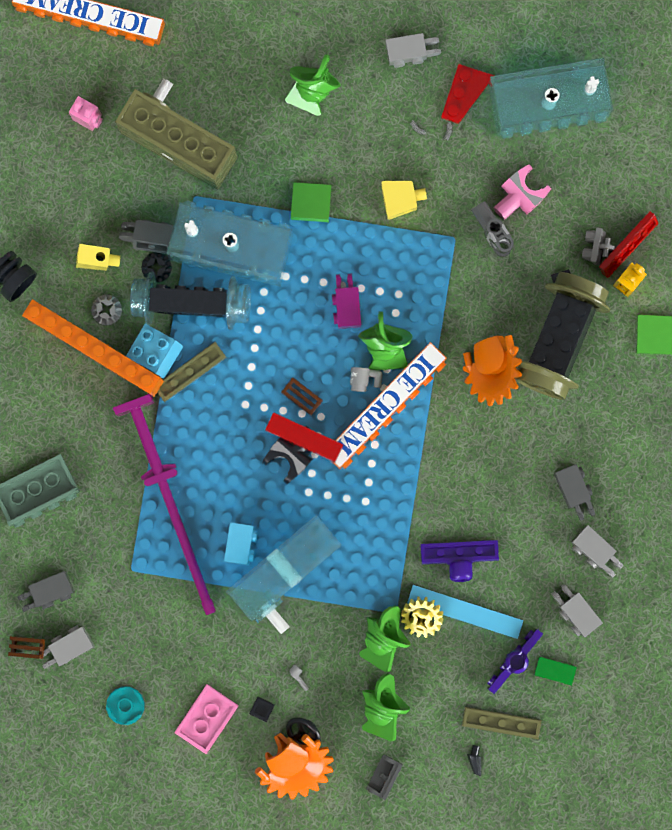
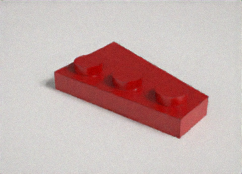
[441,64,495,124]

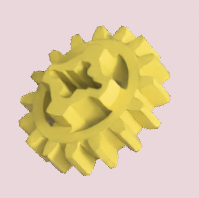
[401,597,443,638]

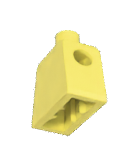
[381,181,427,220]
[76,244,120,271]

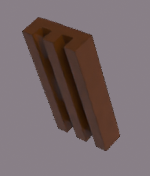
[281,377,323,416]
[8,636,45,659]

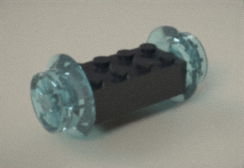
[130,271,251,330]

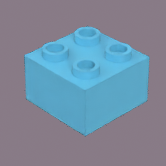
[126,324,183,379]
[224,522,258,565]

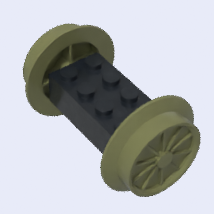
[515,272,610,400]

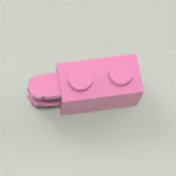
[69,96,103,131]

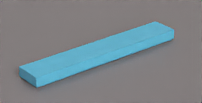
[407,585,523,639]

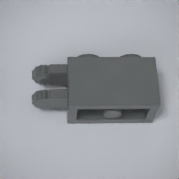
[119,220,175,254]
[554,464,595,521]
[17,571,75,612]

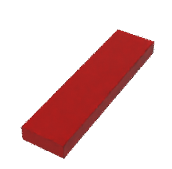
[599,211,658,278]
[265,412,344,463]

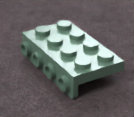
[0,454,80,528]

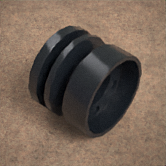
[0,251,37,302]

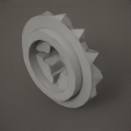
[91,294,122,325]

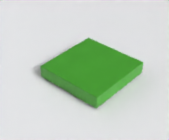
[291,182,331,222]
[636,315,672,355]

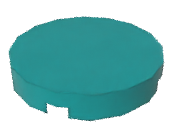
[106,686,145,725]

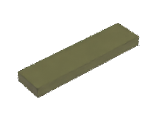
[157,342,227,402]
[462,707,542,740]

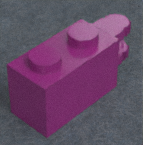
[332,273,361,329]

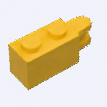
[613,263,647,297]

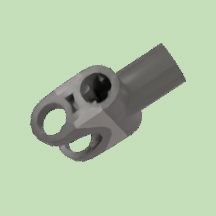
[471,201,514,257]

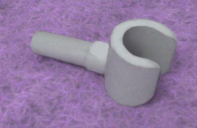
[289,665,309,691]

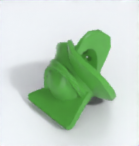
[285,54,341,116]
[358,311,413,370]
[359,605,411,672]
[362,673,410,741]

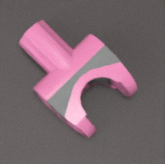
[493,165,551,220]

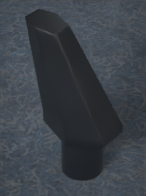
[467,745,481,776]

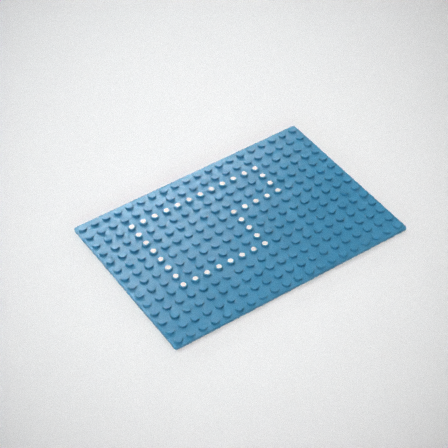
[131,196,455,612]

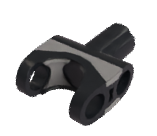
[262,426,313,484]

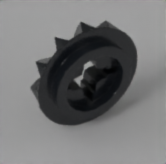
[141,252,172,283]

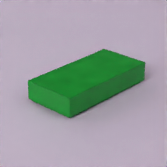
[534,657,577,686]

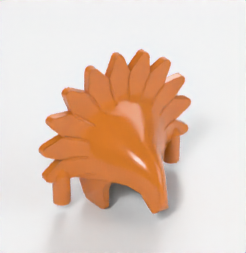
[463,335,522,406]
[255,733,334,799]

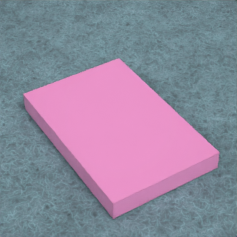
[174,684,239,754]

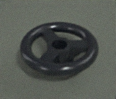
[286,717,321,745]

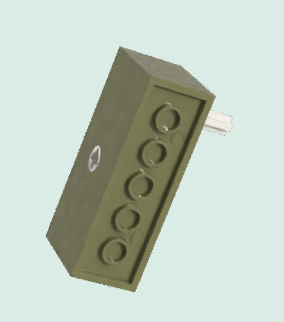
[115,78,237,190]

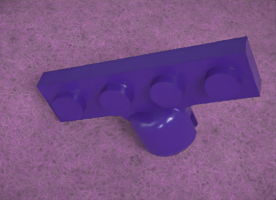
[421,540,499,582]
[487,629,543,694]

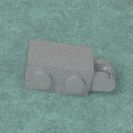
[385,33,441,68]
[571,525,623,578]
[551,584,603,637]
[38,625,95,669]

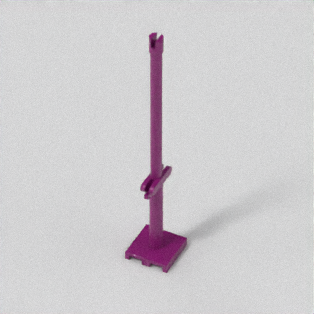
[113,394,216,615]

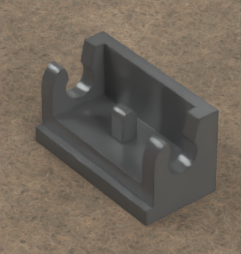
[366,754,403,800]

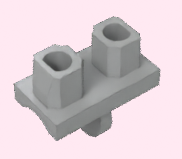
[582,228,615,266]

